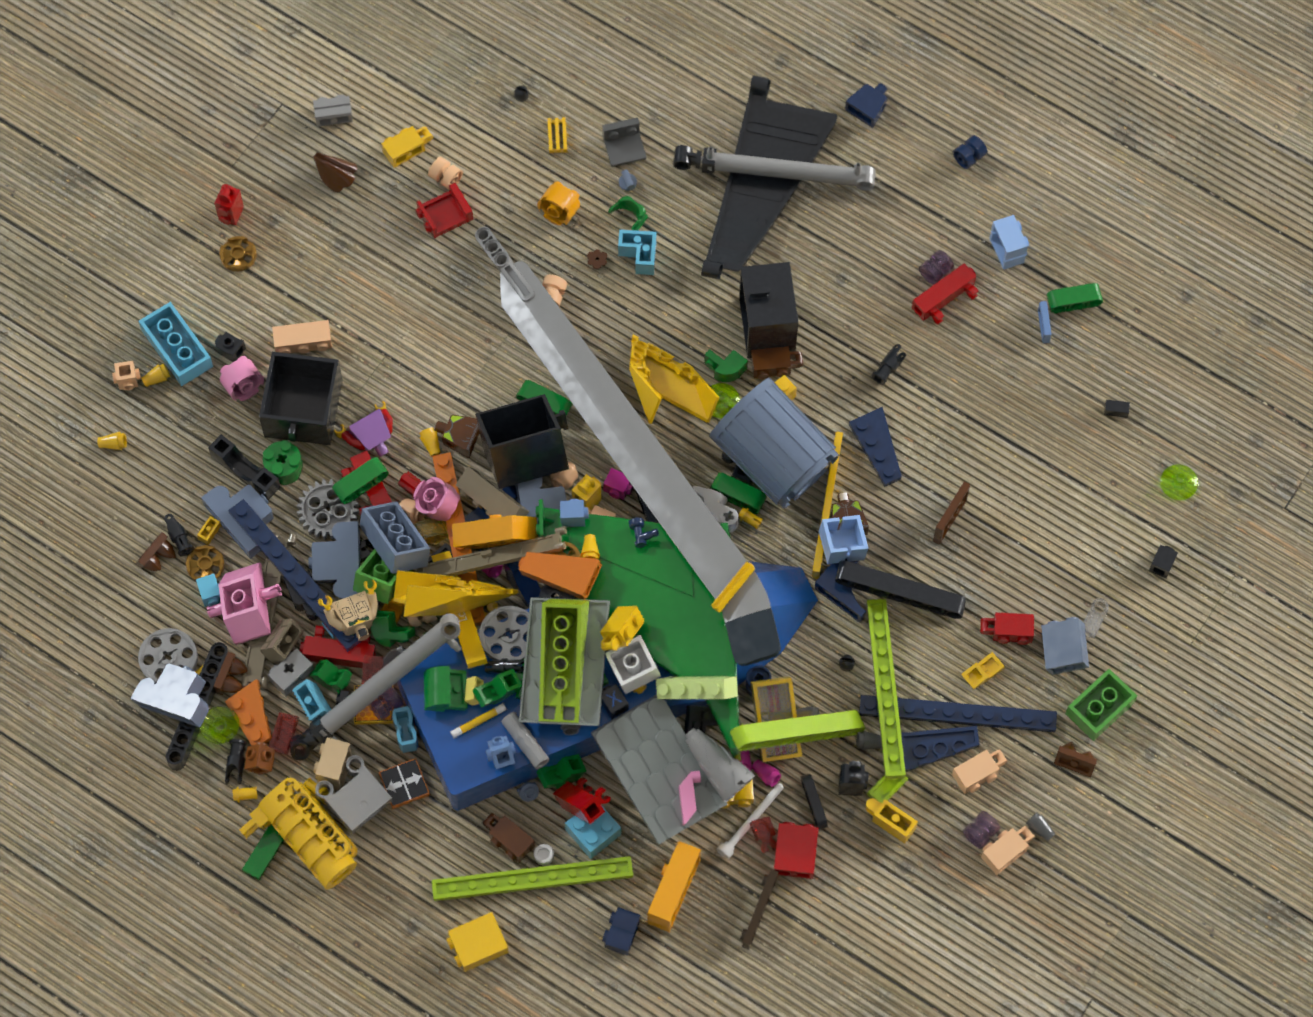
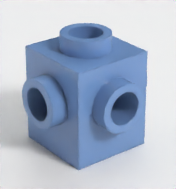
[486,736,516,769]

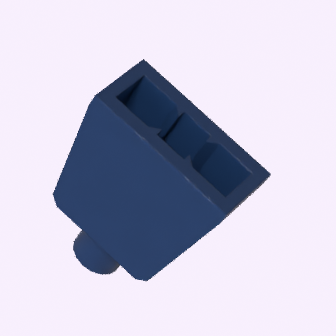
[845,83,887,128]

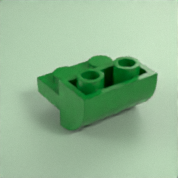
[424,666,467,712]

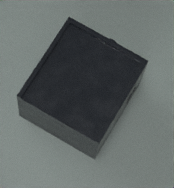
[739,262,798,358]
[259,352,343,446]
[475,394,569,489]

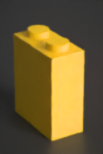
[446,912,509,972]

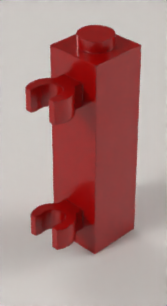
[912,263,979,325]
[341,451,392,515]
[300,625,376,670]
[552,777,611,824]

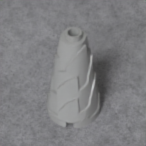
[685,728,755,803]

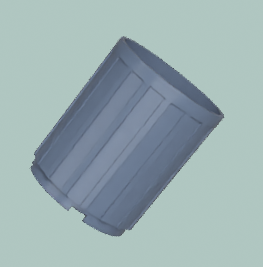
[709,378,839,509]

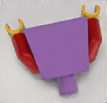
[334,401,393,457]

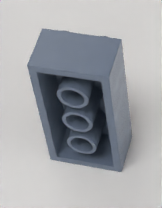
[360,501,430,574]

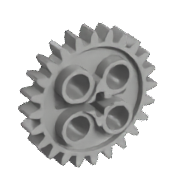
[297,479,359,540]

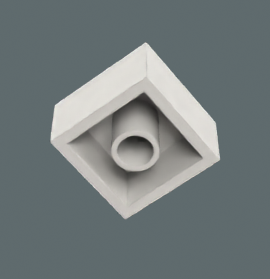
[605,635,661,694]

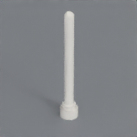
[716,783,783,860]

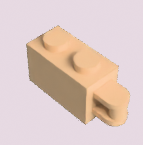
[952,749,1008,794]
[981,825,1035,875]

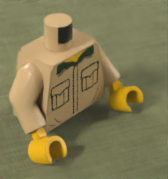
[318,579,378,641]

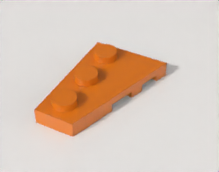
[225,679,272,746]

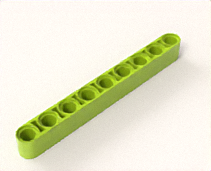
[730,710,866,751]

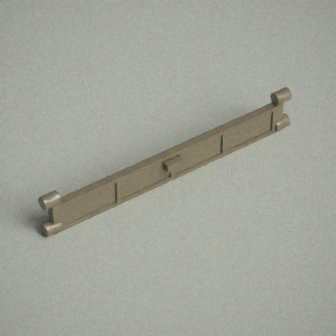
[417,526,567,576]
[241,532,297,689]

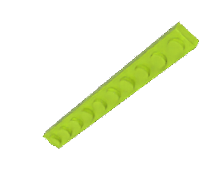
[866,599,906,779]
[432,856,633,901]

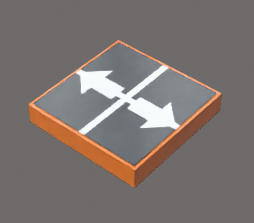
[379,758,430,809]

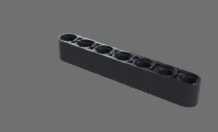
[835,561,966,619]
[166,642,229,771]

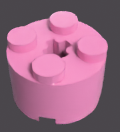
[220,356,264,401]
[414,477,460,521]

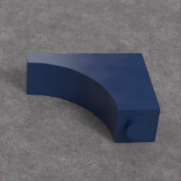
[815,559,866,623]
[504,561,541,608]

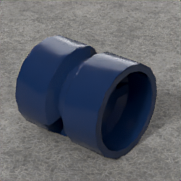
[953,135,988,169]
[745,666,771,697]

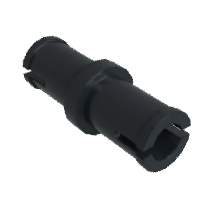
[484,658,525,674]

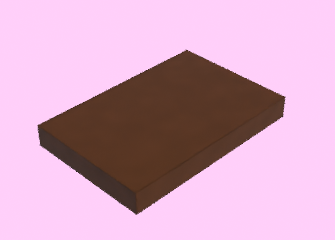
[933,481,970,545]

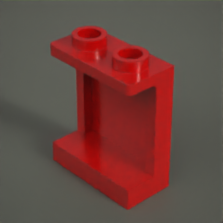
[415,182,473,238]
[774,822,819,879]

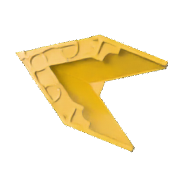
[629,334,720,424]
[393,570,519,617]

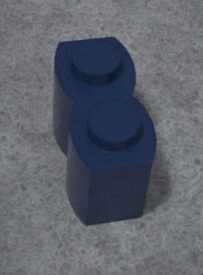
[602,907,641,956]

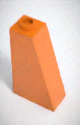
[518,552,602,599]

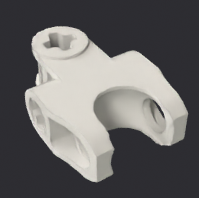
[693,486,739,532]

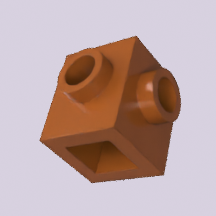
[244,742,275,775]

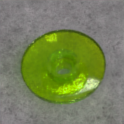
[710,383,740,418]
[1160,464,1198,500]
[200,706,239,744]

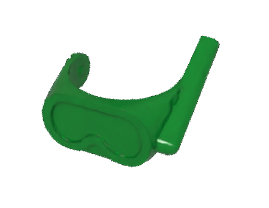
[608,196,648,231]

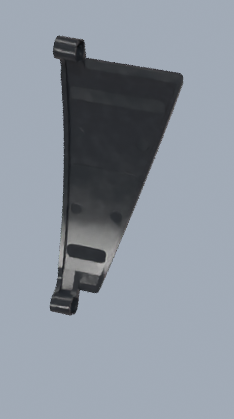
[701,75,837,280]

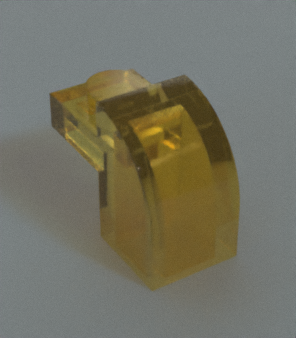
[413,519,448,546]

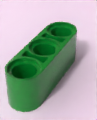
[1046,283,1103,314]
[516,380,573,415]
[332,457,389,504]
[709,472,767,514]

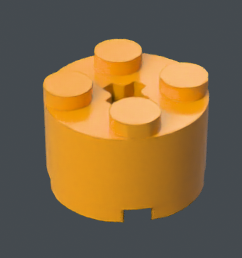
[537,181,580,226]

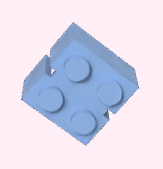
[989,215,1029,270]
[819,515,868,564]

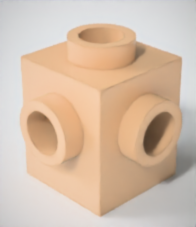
[112,361,141,390]

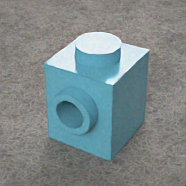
[196,574,221,607]

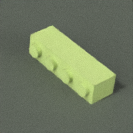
[656,676,738,699]

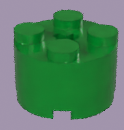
[262,440,303,485]

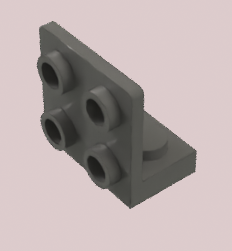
[602,117,646,167]

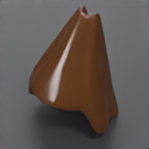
[313,152,357,193]

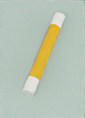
[450,703,507,738]

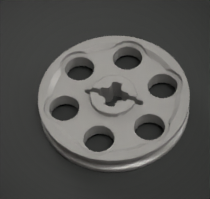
[479,606,529,661]
[138,628,198,683]

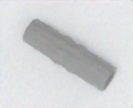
[501,712,549,769]

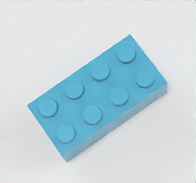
[139,302,213,386]

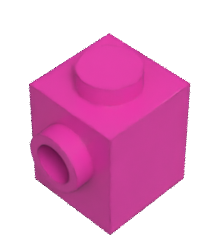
[603,468,633,500]

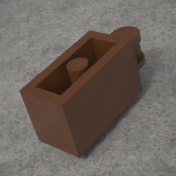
[751,346,804,379]
[482,813,535,863]

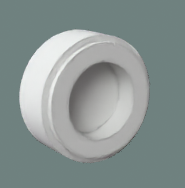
[534,844,554,865]

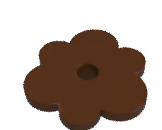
[587,249,608,269]

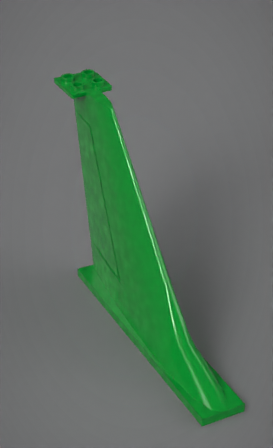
[536,499,741,761]

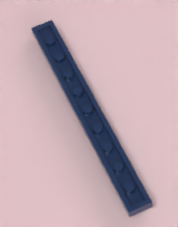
[228,499,361,652]
[859,695,1057,733]

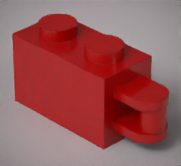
[214,184,244,226]
[980,612,1034,645]

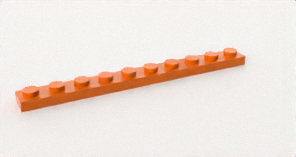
[432,452,485,626]

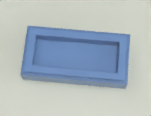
[1038,301,1052,343]

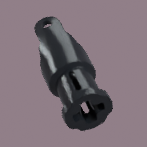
[871,344,906,385]
[164,514,195,557]
[225,739,247,785]

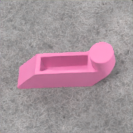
[678,771,701,825]

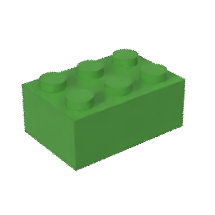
[353,549,413,604]
[1065,669,1138,741]

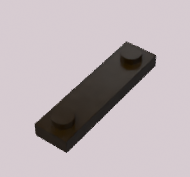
[740,869,778,950]

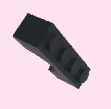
[208,434,280,500]

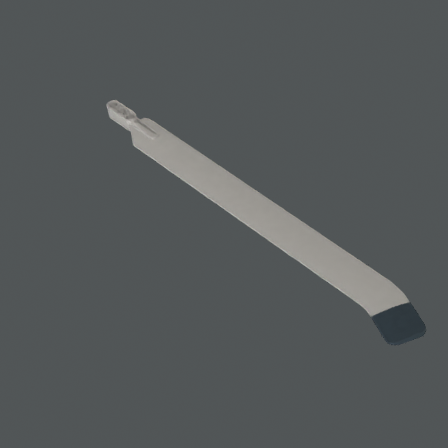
[475,227,781,666]

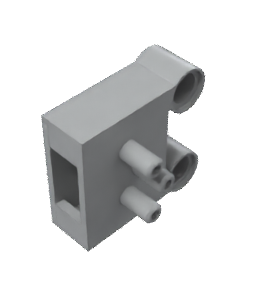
[315,755,392,834]

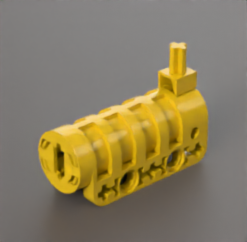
[239,777,358,890]

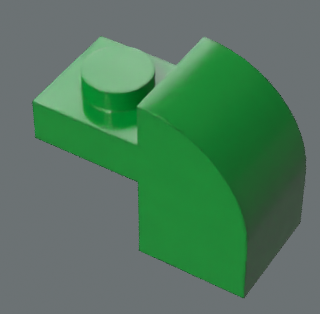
[704,349,748,382]
[371,611,415,647]
[309,660,352,694]
[472,669,522,708]
[537,754,587,789]

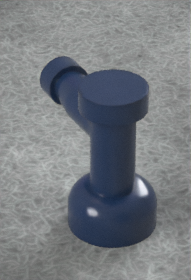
[628,517,659,548]

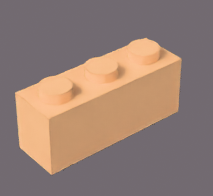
[272,320,332,354]

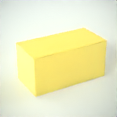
[464,676,484,706]

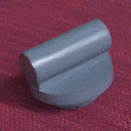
[619,170,637,191]
[517,782,539,802]

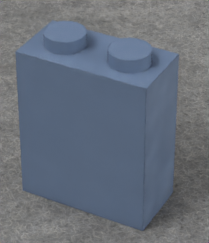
[1041,617,1089,675]

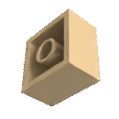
[313,738,353,791]

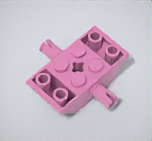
[207,562,282,645]

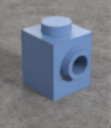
[560,499,589,527]

